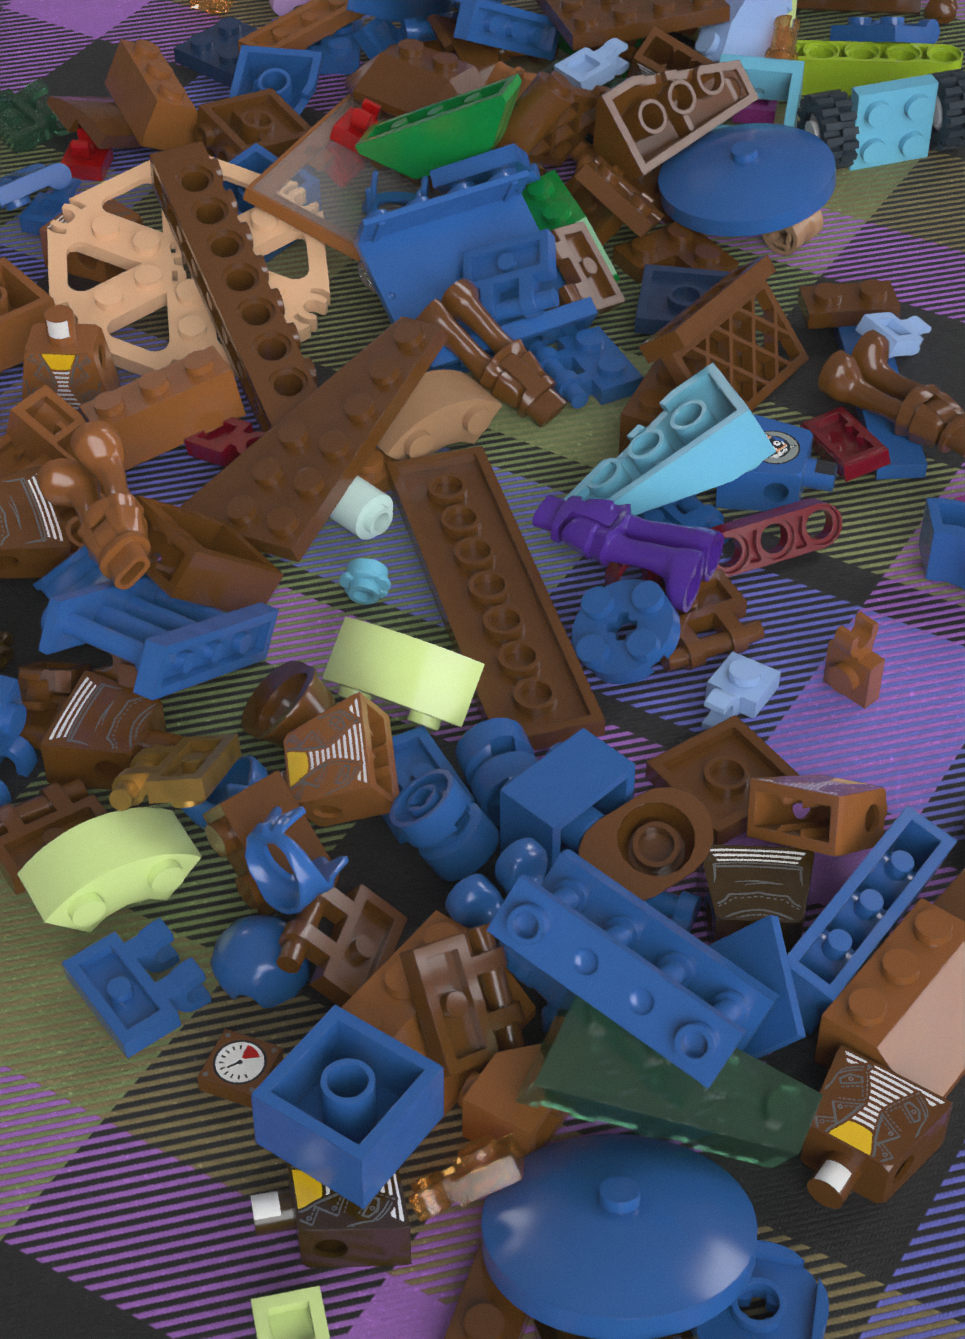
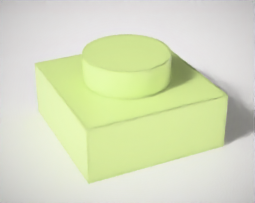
[251,1286,330,1339]

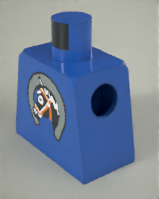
[715,414,838,511]

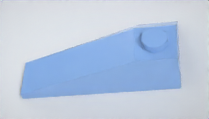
[694,0,793,63]

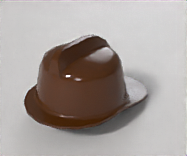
[241,661,336,749]
[578,787,714,901]

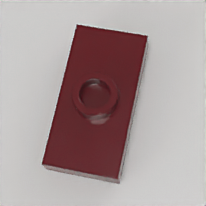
[799,407,891,482]

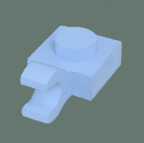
[554,38,630,90]
[855,312,932,358]
[702,652,781,729]

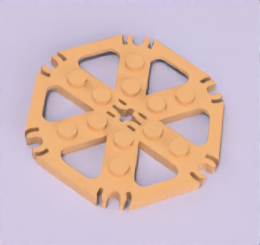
[47,156,330,377]

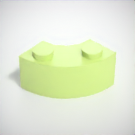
[322,617,485,731]
[17,807,202,933]

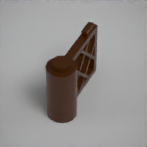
[494,71,610,167]

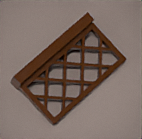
[639,254,809,411]

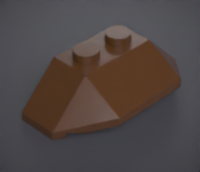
[345,39,486,116]

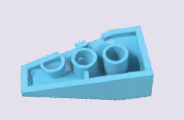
[563,363,776,515]

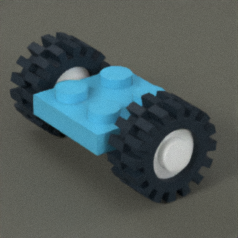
[797,69,965,171]

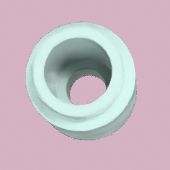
[330,475,393,540]

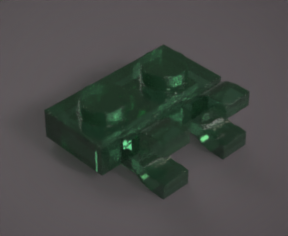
[0,79,72,154]

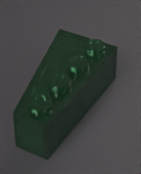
[515,989,823,1168]

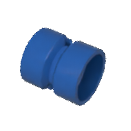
[455,718,539,827]
[390,769,499,881]

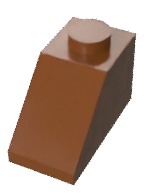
[458,1035,596,1163]

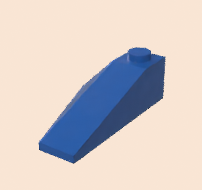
[214,45,324,158]

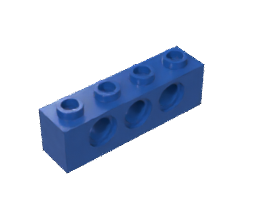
[787,805,957,1035]

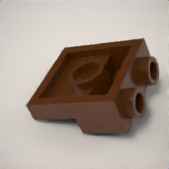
[194,88,312,162]

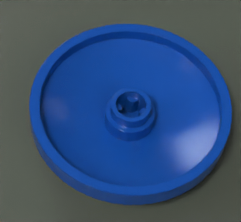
[658,123,836,237]
[481,1134,758,1339]

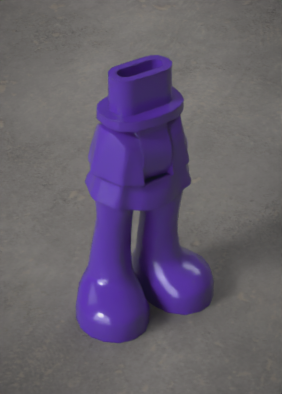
[532,495,724,613]

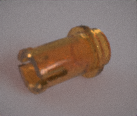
[765,15,801,61]

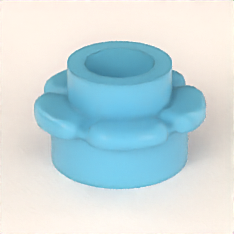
[339,558,391,605]

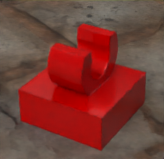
[329,98,381,159]
[60,128,114,182]

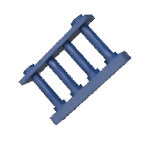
[38,573,279,701]
[486,849,780,1088]

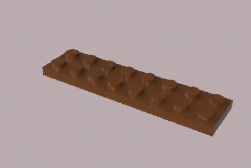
[386,446,605,750]

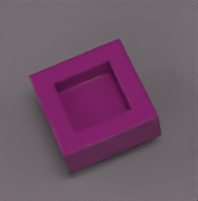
[732,99,779,124]

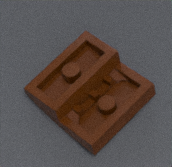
[46,96,146,149]

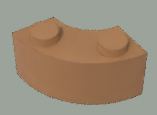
[377,369,502,461]

